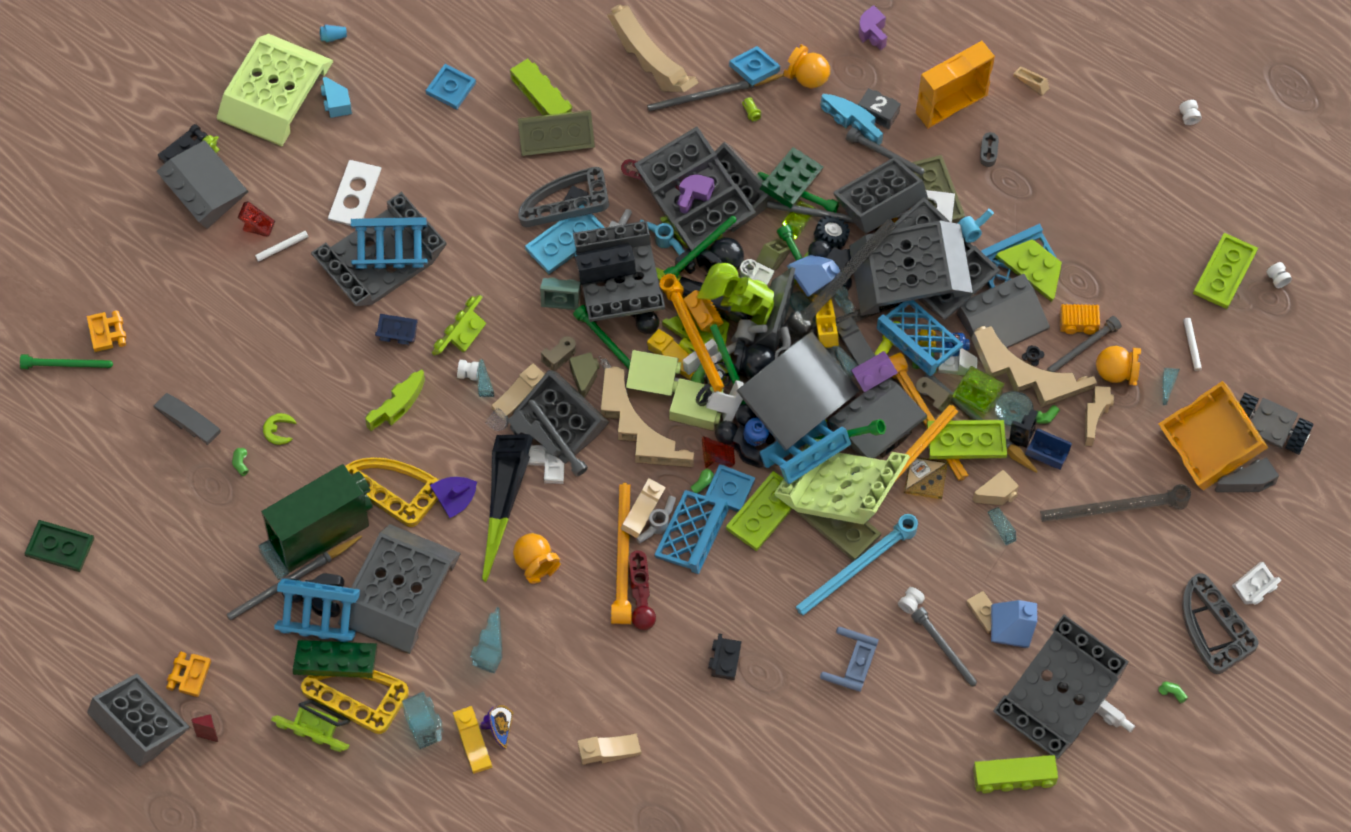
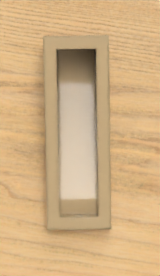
[1014,66,1049,96]

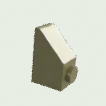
[756,238,791,271]
[569,352,600,398]

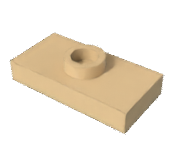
[966,591,992,634]

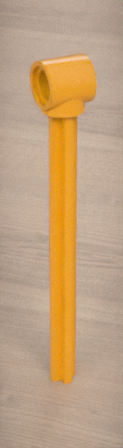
[659,274,724,392]
[889,352,969,481]
[894,405,958,483]
[611,483,631,624]

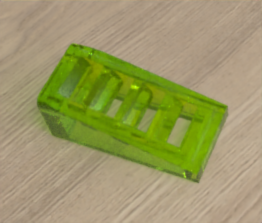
[782,200,816,239]

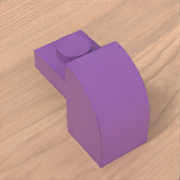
[859,5,887,50]
[678,175,715,214]

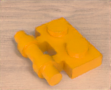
[87,311,127,352]
[166,651,212,697]

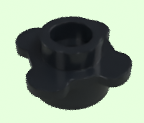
[1022,345,1044,366]

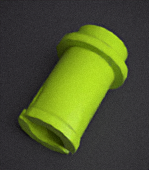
[742,98,761,122]

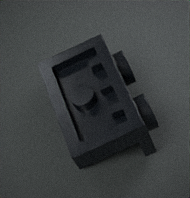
[1009,409,1038,448]
[708,633,742,680]

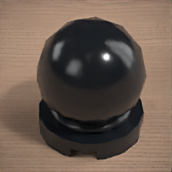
[696,237,744,276]
[733,341,775,380]

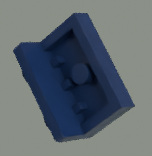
[375,314,418,345]
[1025,429,1072,470]

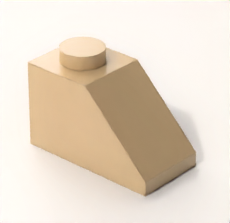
[973,470,1019,505]

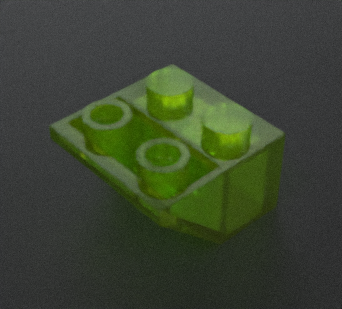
[952,366,1004,414]

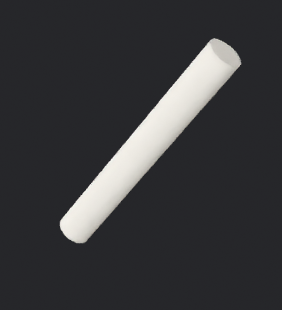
[255,231,308,262]
[1183,318,1202,371]
[711,342,737,363]

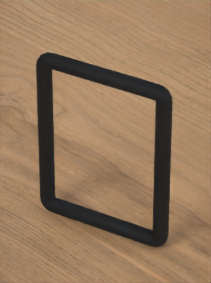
[1192,606,1236,652]
[298,699,350,727]

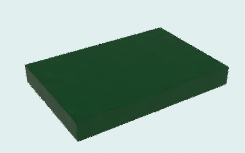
[24,520,95,572]

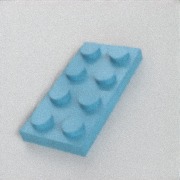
[525,204,605,274]

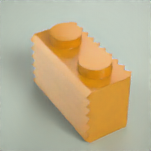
[683,290,724,333]
[1059,304,1100,335]

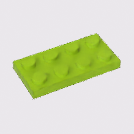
[1193,233,1258,309]
[927,420,1007,459]
[726,471,793,551]

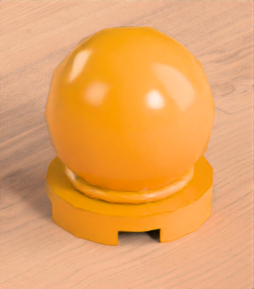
[783,44,830,89]
[1096,346,1141,386]
[513,533,561,584]

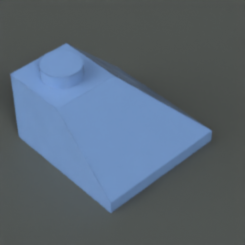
[787,255,843,297]
[991,600,1037,648]

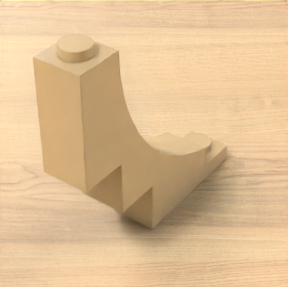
[607,4,698,92]
[971,326,1097,407]
[601,367,694,467]

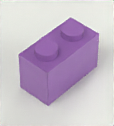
[851,351,897,392]

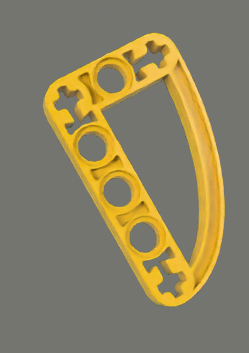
[345,457,439,527]
[301,670,409,734]

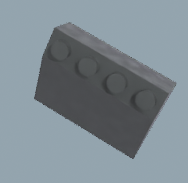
[156,140,249,229]
[715,142,775,232]
[833,157,928,234]
[749,267,795,354]
[956,274,1050,348]
[513,370,609,464]
[829,378,927,459]
[87,674,189,767]

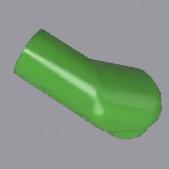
[1036,405,1060,424]
[691,469,714,494]
[1158,681,1188,704]

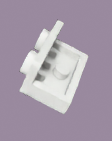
[1232,562,1281,605]

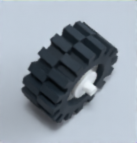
[814,215,850,250]

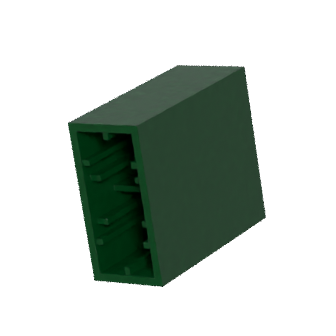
[261,464,373,573]

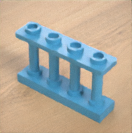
[351,217,428,269]
[760,419,851,484]
[274,578,360,642]

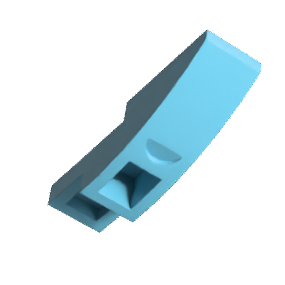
[820,94,883,145]

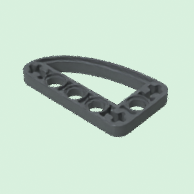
[518,167,609,227]
[1182,573,1259,674]

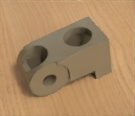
[541,336,576,371]
[916,377,954,412]

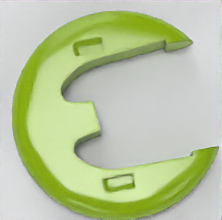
[263,413,297,445]

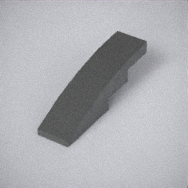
[153,393,221,445]

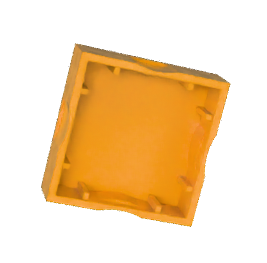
[916,41,995,129]
[1158,381,1268,491]

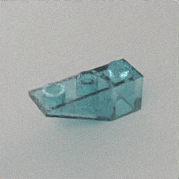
[470,607,503,674]

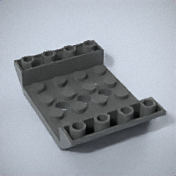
[311,192,447,306]
[573,221,665,322]
[849,221,973,316]
[338,524,461,654]
[993,614,1129,759]

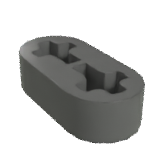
[980,132,999,167]

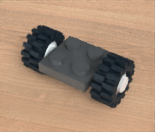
[1239,392,1314,455]

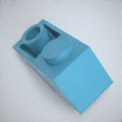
[320,77,352,118]

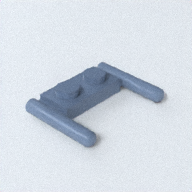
[820,627,879,692]

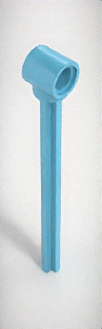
[796,514,918,616]

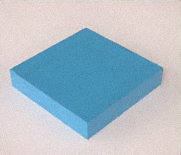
[729,46,781,86]
[426,64,476,110]
[705,464,755,512]

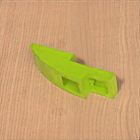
[365,369,425,431]

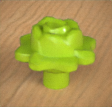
[202,135,219,153]

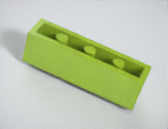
[510,58,572,115]
[973,755,1058,793]

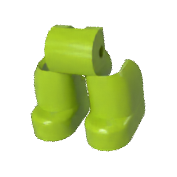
[697,263,774,325]

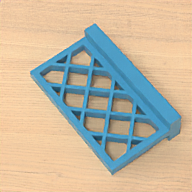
[981,224,1056,289]
[877,300,963,376]
[655,490,729,574]

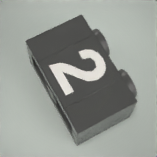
[858,88,901,129]

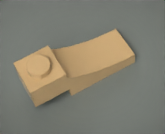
[491,363,545,421]
[1085,386,1114,446]
[620,478,666,538]
[578,734,641,765]

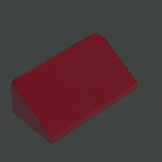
[191,714,218,742]

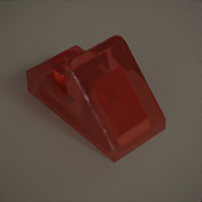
[237,201,275,237]
[702,436,735,468]

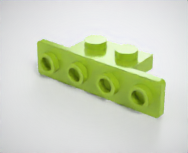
[431,295,486,356]
[271,705,350,752]

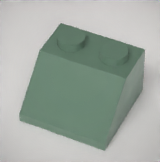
[540,277,581,310]

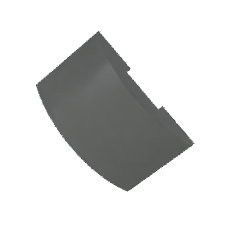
[634,126,756,251]
[886,197,1000,320]
[737,332,860,451]

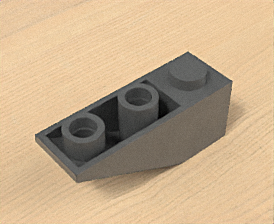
[1215,457,1279,492]

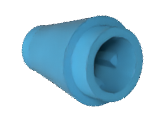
[319,25,347,43]

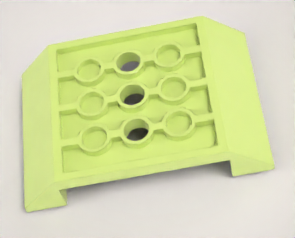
[217,34,333,146]
[774,438,910,524]

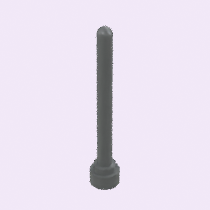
[846,127,924,175]
[1047,316,1122,372]
[528,399,588,477]
[911,607,977,686]

